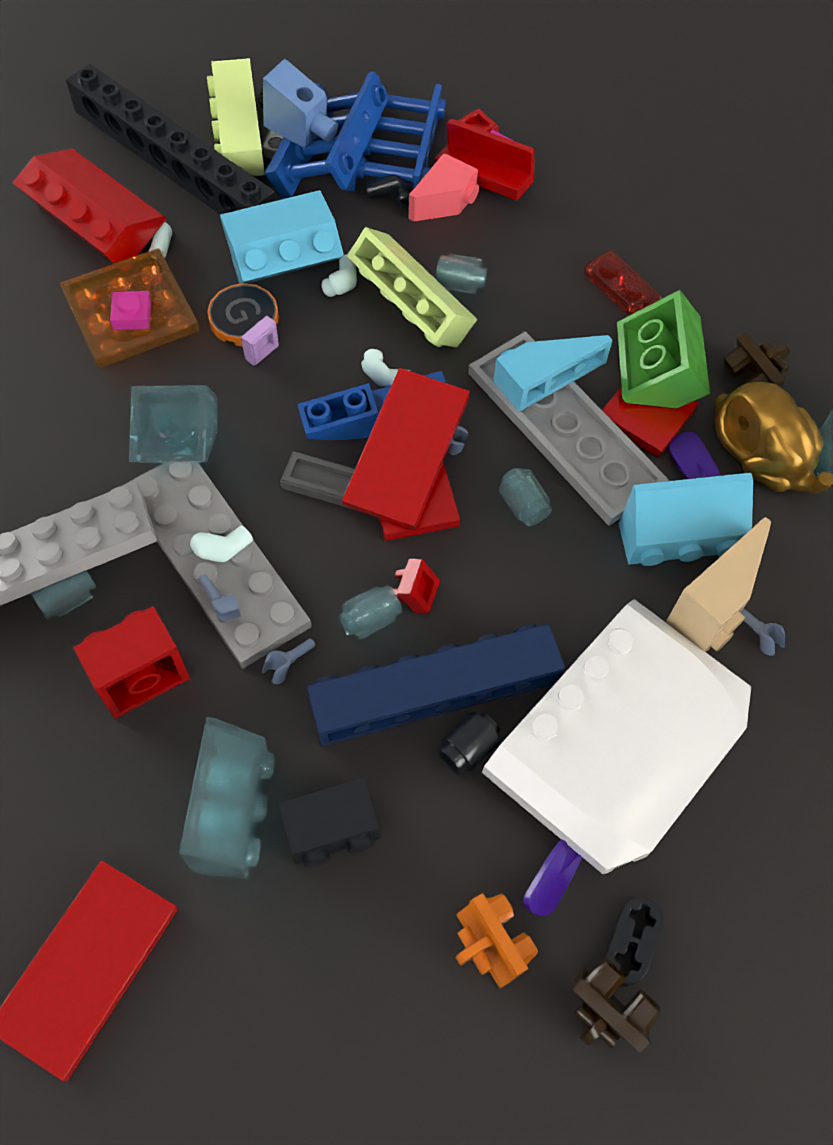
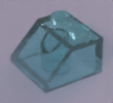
[129,385,218,463]

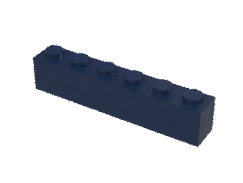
[307,624,566,747]

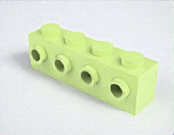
[207,58,265,176]
[347,227,478,348]

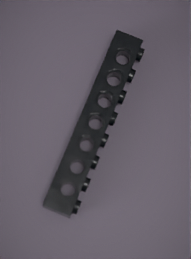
[66,64,276,215]

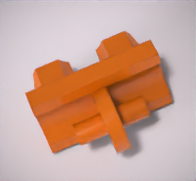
[455,893,538,989]

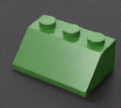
[617,290,710,408]

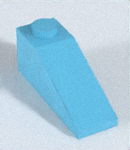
[493,335,613,412]

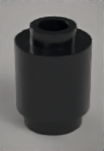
[437,712,500,775]

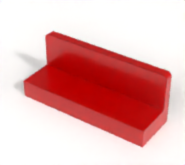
[434,119,534,201]

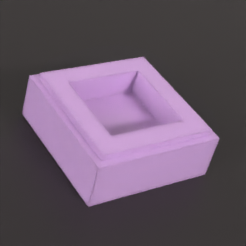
[241,316,279,366]

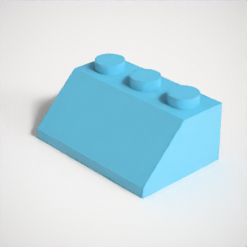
[220,190,344,284]
[619,473,753,566]

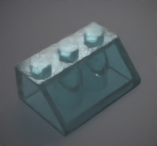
[179,717,274,879]

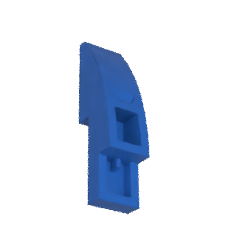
[297,371,446,440]

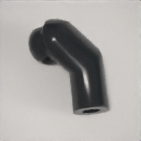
[366,175,413,208]

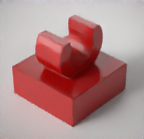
[388,559,440,614]

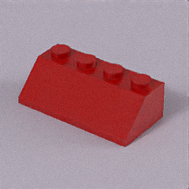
[13,148,166,272]

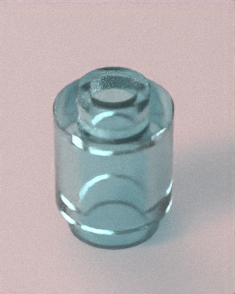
[436,253,488,294]
[499,468,552,526]
[31,571,96,619]
[339,585,402,639]

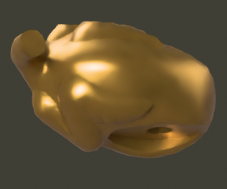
[715,382,833,494]

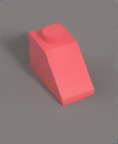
[408,154,479,222]

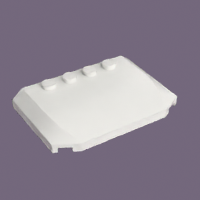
[482,599,751,875]

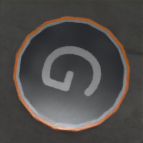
[207,283,279,347]

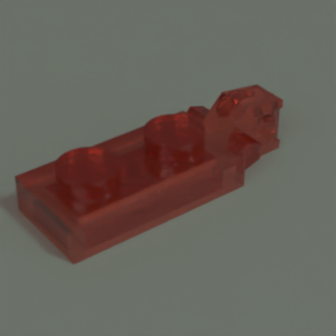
[584,249,662,316]

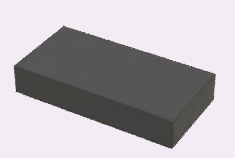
[280,451,355,509]

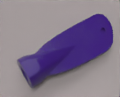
[669,431,721,479]
[523,839,582,916]

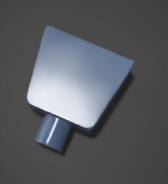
[263,59,338,147]

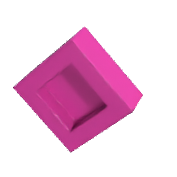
[110,291,151,330]

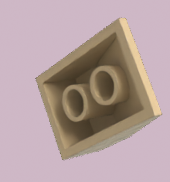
[666,517,771,652]

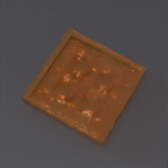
[60,248,200,369]

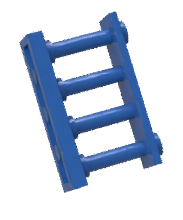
[265,71,388,199]
[343,74,446,191]

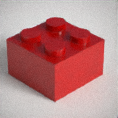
[73,606,190,719]

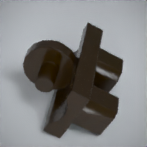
[724,332,790,387]
[572,957,660,1053]

